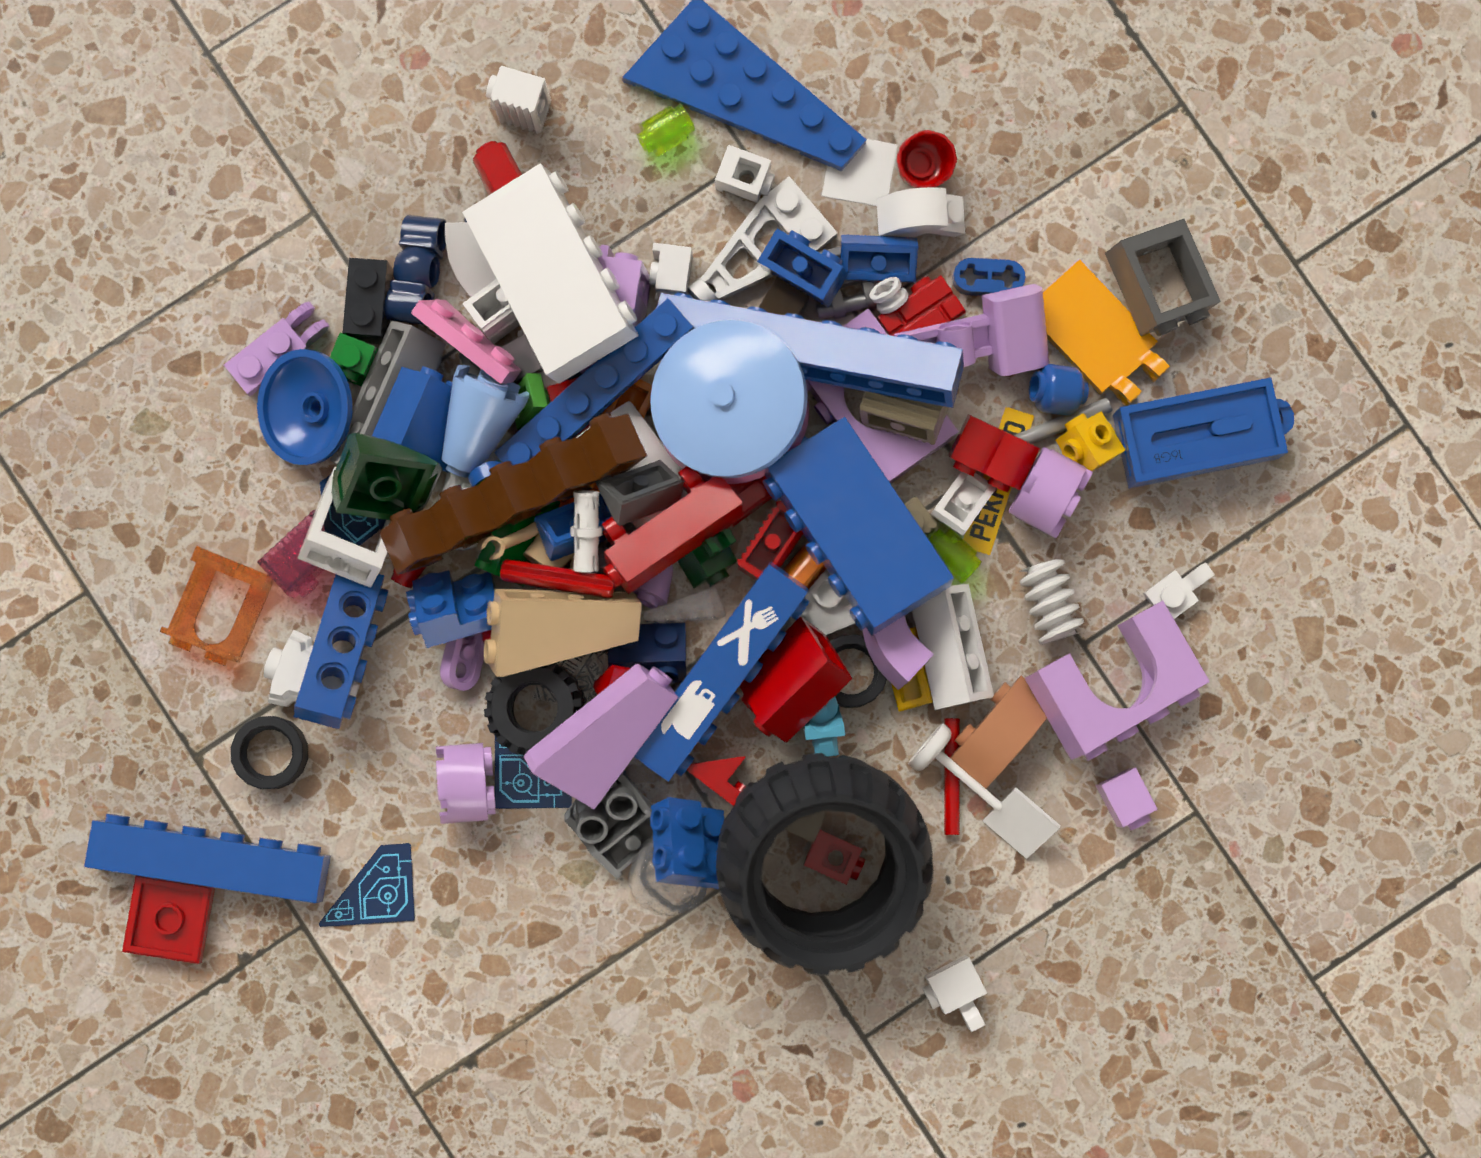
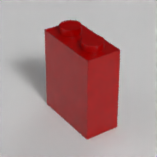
[739,616,853,743]

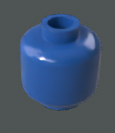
[1029,364,1089,416]

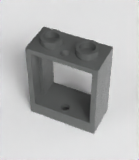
[1105,218,1221,337]

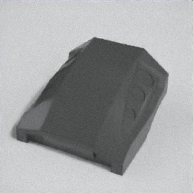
[565,769,653,879]

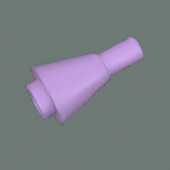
[633,564,674,609]

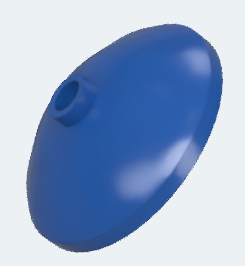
[257,349,353,465]

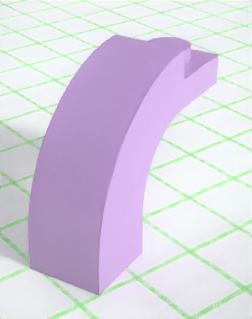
[863,616,934,690]

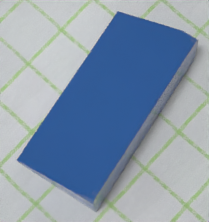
[840,235,918,283]
[534,492,612,561]

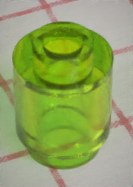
[636,104,695,157]
[928,528,982,584]

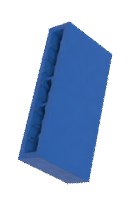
[763,417,954,636]

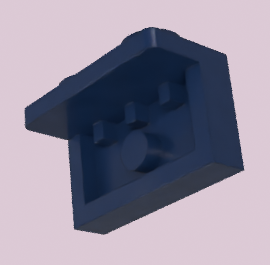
[608,623,687,685]

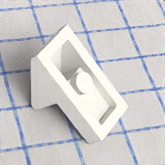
[931,471,996,537]

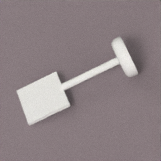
[908,723,1061,859]

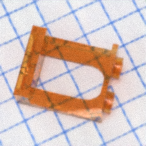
[160,546,275,666]

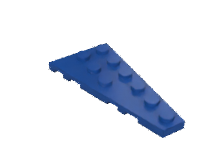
[622,0,867,171]

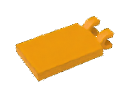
[1043,259,1170,406]

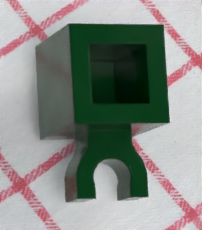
[678,528,737,589]

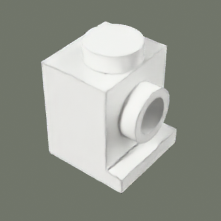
[715,145,775,203]
[649,243,692,302]

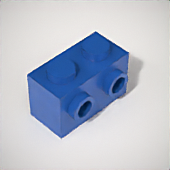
[757,228,848,308]

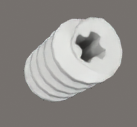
[1019,559,1084,645]

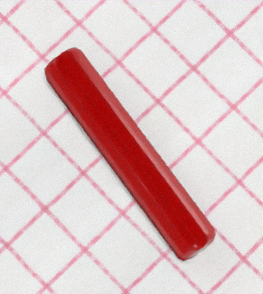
[500,559,615,598]

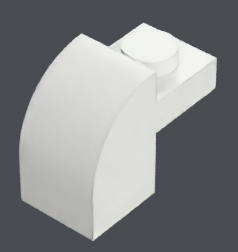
[876,187,965,237]

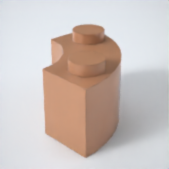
[950,675,1047,789]

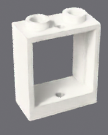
[297,467,391,588]

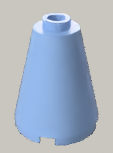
[441,365,530,478]

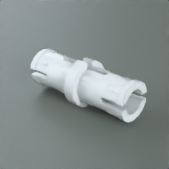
[570,490,602,572]

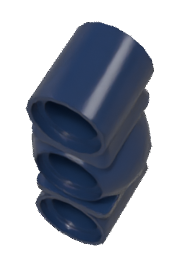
[385,215,447,325]

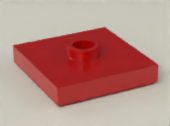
[122,875,215,964]

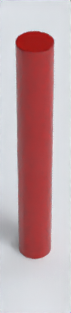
[944,718,960,835]

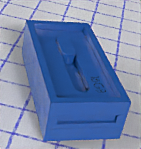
[1113,377,1294,489]

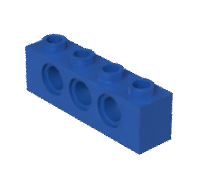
[294,574,389,730]

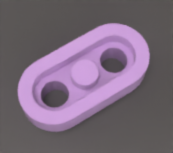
[440,633,484,691]

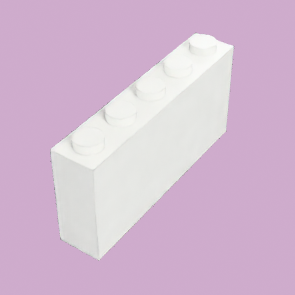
[462,163,639,384]

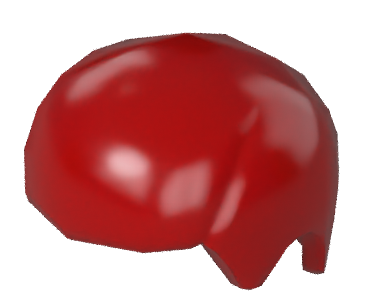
[896,130,957,188]

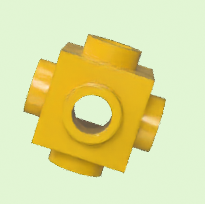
[1055,411,1125,472]

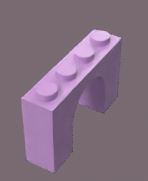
[805,308,959,484]
[1025,601,1210,761]

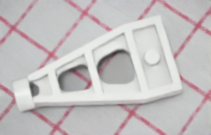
[687,176,838,302]

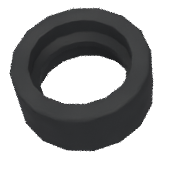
[830,634,887,708]
[231,716,308,789]

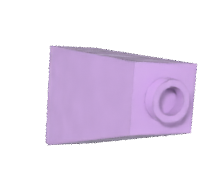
[524,663,678,809]

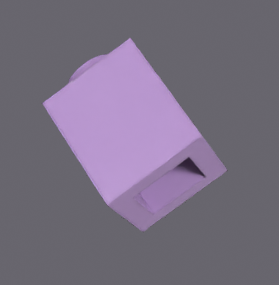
[1095,767,1158,830]

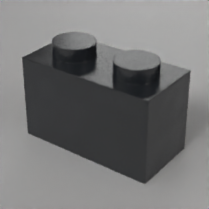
[342,258,394,344]

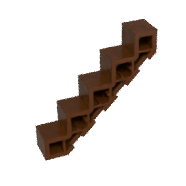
[379,413,647,575]

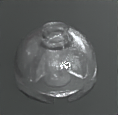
[628,841,707,916]

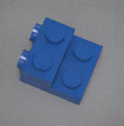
[406,570,496,648]
[650,797,725,889]

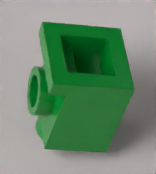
[330,333,378,387]

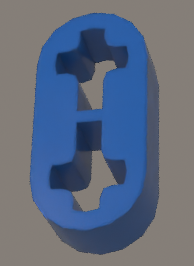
[952,258,1026,296]

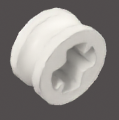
[869,277,909,314]

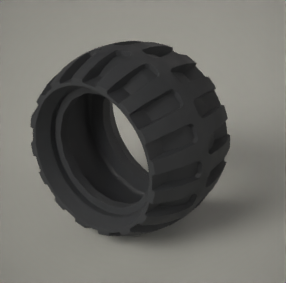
[716,753,934,975]

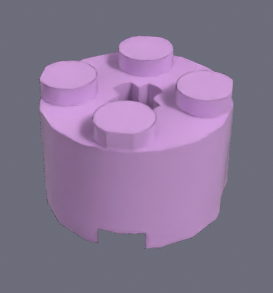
[1009,447,1093,538]
[436,743,496,824]

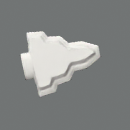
[263,630,360,707]

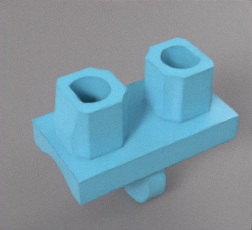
[803,697,845,757]

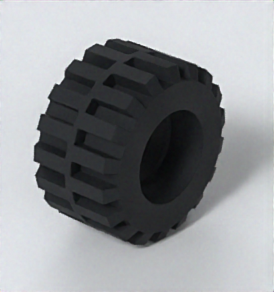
[484,663,585,755]

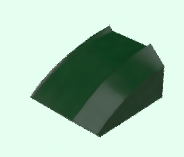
[331,433,442,520]

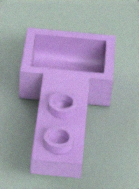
[894,284,1049,376]

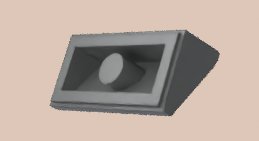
[597,460,684,526]

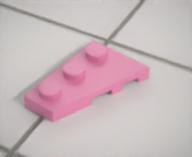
[411,299,521,384]

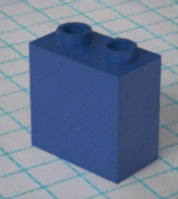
[372,366,453,473]

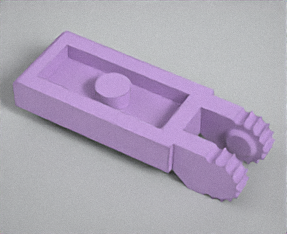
[224,301,330,396]

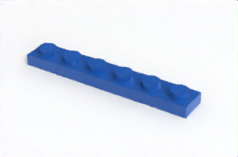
[494,298,695,465]

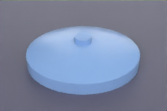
[651,320,807,478]

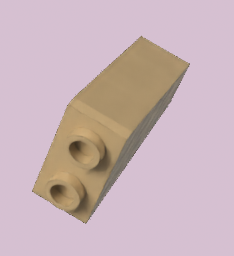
[484,589,642,677]

